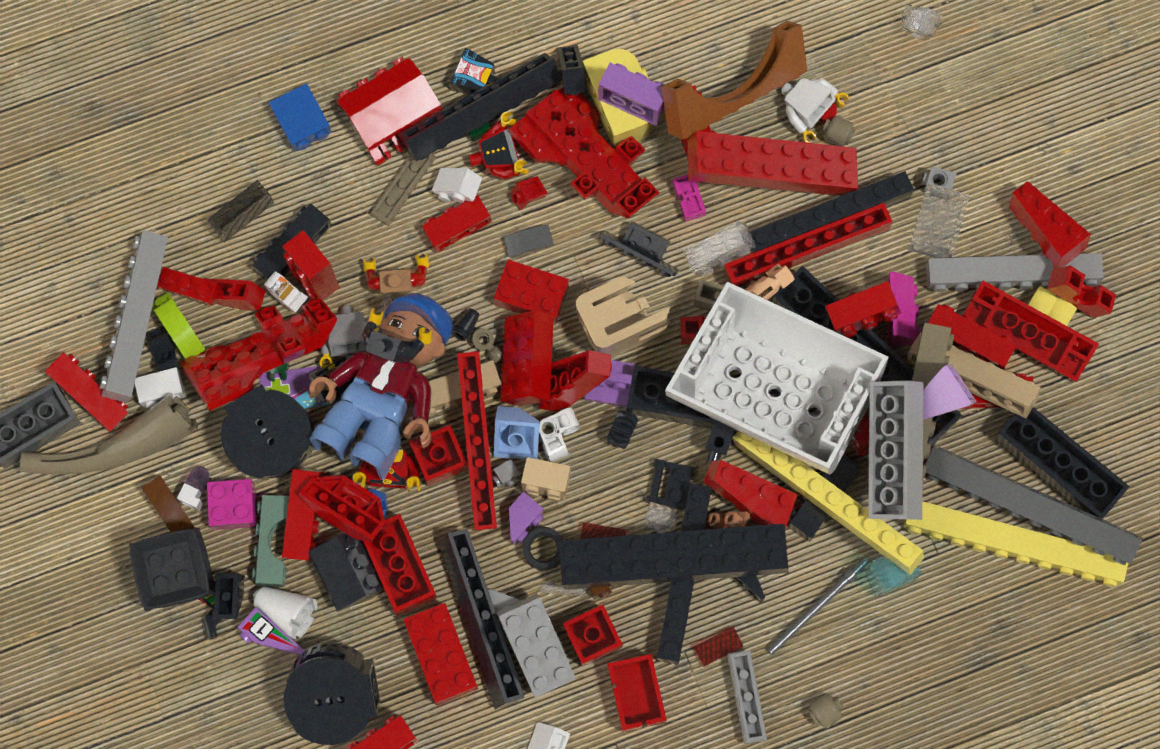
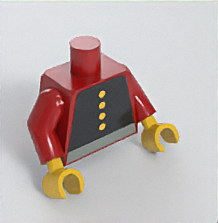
[468,112,529,180]

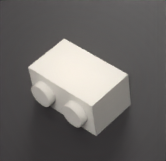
[432,168,482,203]
[135,368,186,409]

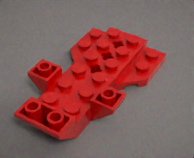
[508,87,660,219]
[179,298,337,411]

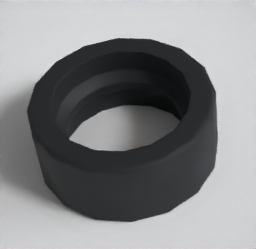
[523,527,563,571]

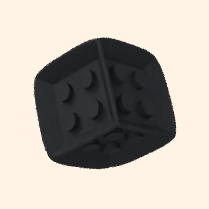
[129,527,215,611]

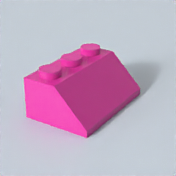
[885,272,920,346]

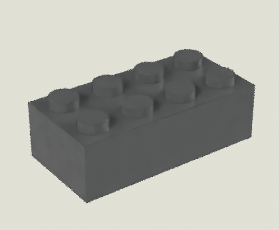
[0,381,82,469]

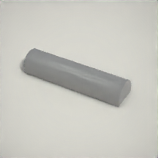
[727,650,767,744]

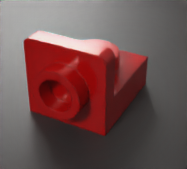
[510,176,548,210]

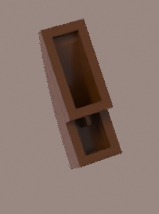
[141,476,195,532]

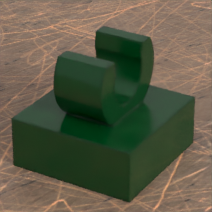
[266,362,290,382]

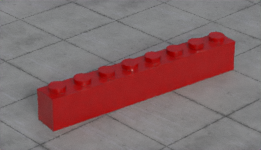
[723,203,893,287]
[457,351,497,531]

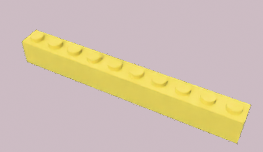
[732,431,924,575]
[903,501,1128,587]

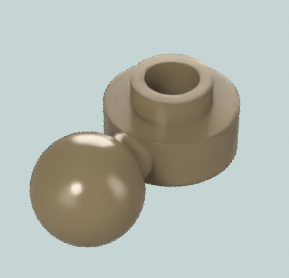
[472,328,503,364]

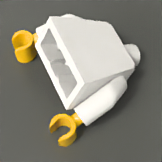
[781,78,849,143]

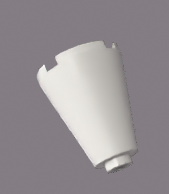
[253,586,317,639]

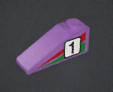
[238,607,305,655]

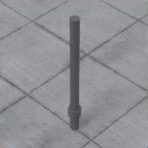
[767,558,868,655]

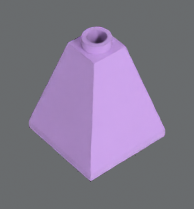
[923,364,977,420]

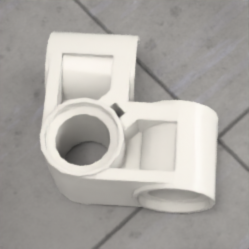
[539,407,581,462]

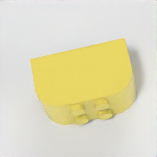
[583,49,654,150]

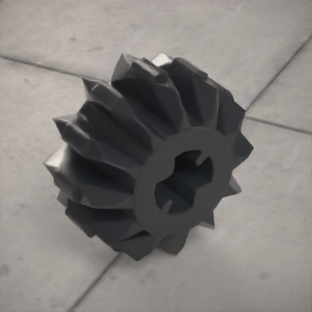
[607,410,638,449]

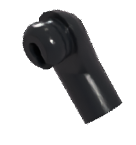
[203,608,222,640]

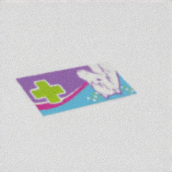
[259,365,344,408]

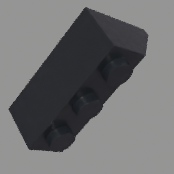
[308,533,384,612]

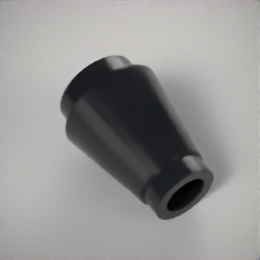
[452,308,480,341]

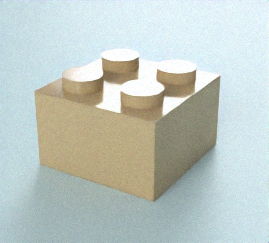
[521,457,571,502]

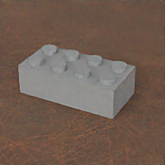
[496,593,576,698]

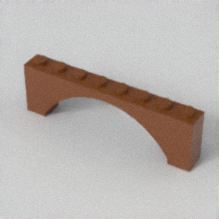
[661,21,808,139]

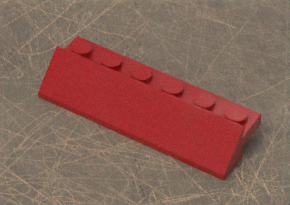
[963,280,1099,382]

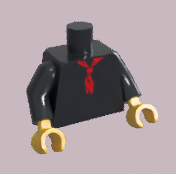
[361,308,432,362]

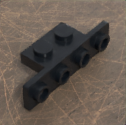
[599,221,680,277]

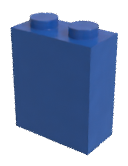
[269,83,332,152]

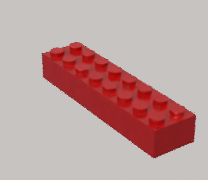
[687,131,858,196]

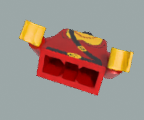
[352,450,421,492]

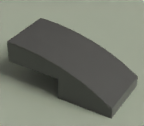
[504,225,554,258]

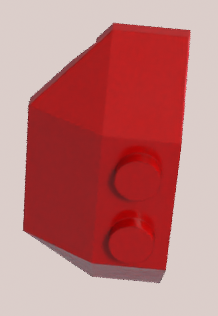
[299,475,385,542]

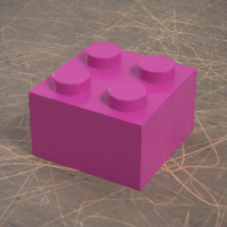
[207,479,257,531]

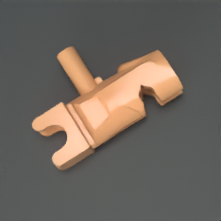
[745,264,794,300]

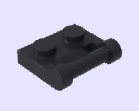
[646,459,693,511]

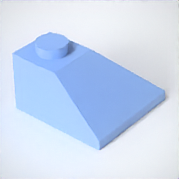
[494,406,540,460]

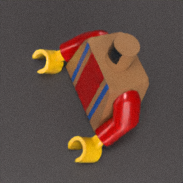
[363,254,430,294]

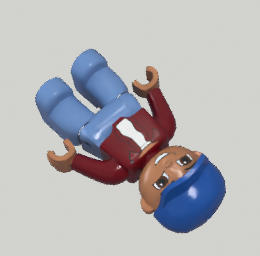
[308,293,453,480]

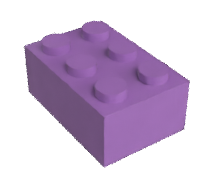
[598,62,665,126]

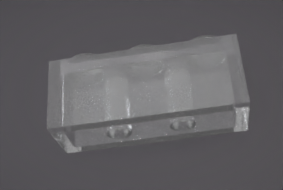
[683,221,756,277]

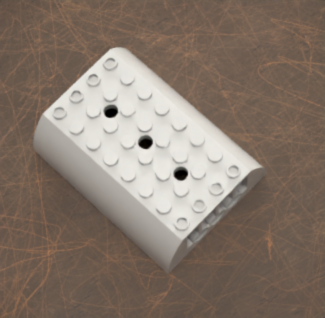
[665,282,888,475]

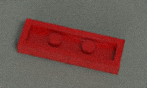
[157,267,221,306]

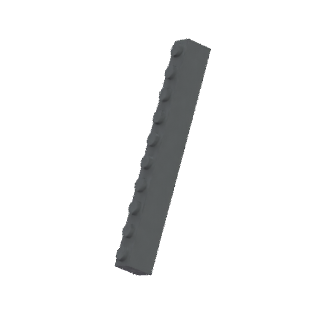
[926,445,1143,565]

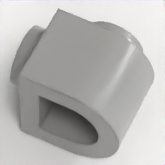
[492,460,521,488]

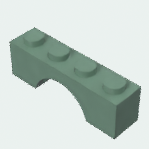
[252,495,289,587]

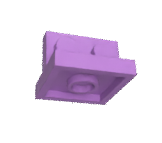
[585,360,635,407]

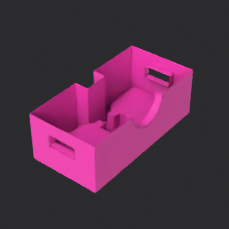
[672,174,706,222]

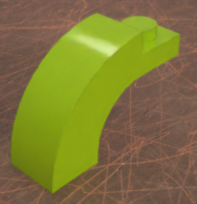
[152,292,206,359]

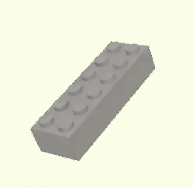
[868,381,923,520]

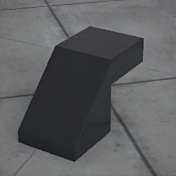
[146,325,179,372]

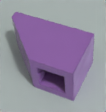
[509,492,544,545]

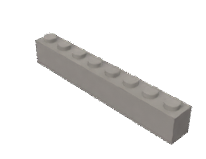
[100,230,168,403]
[926,253,1104,292]

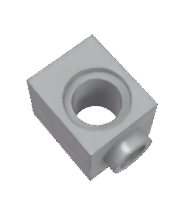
[922,166,957,199]

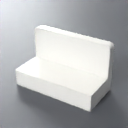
[528,722,570,749]

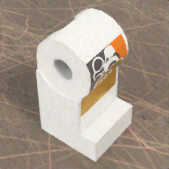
[264,271,308,313]

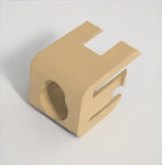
[576,276,671,359]

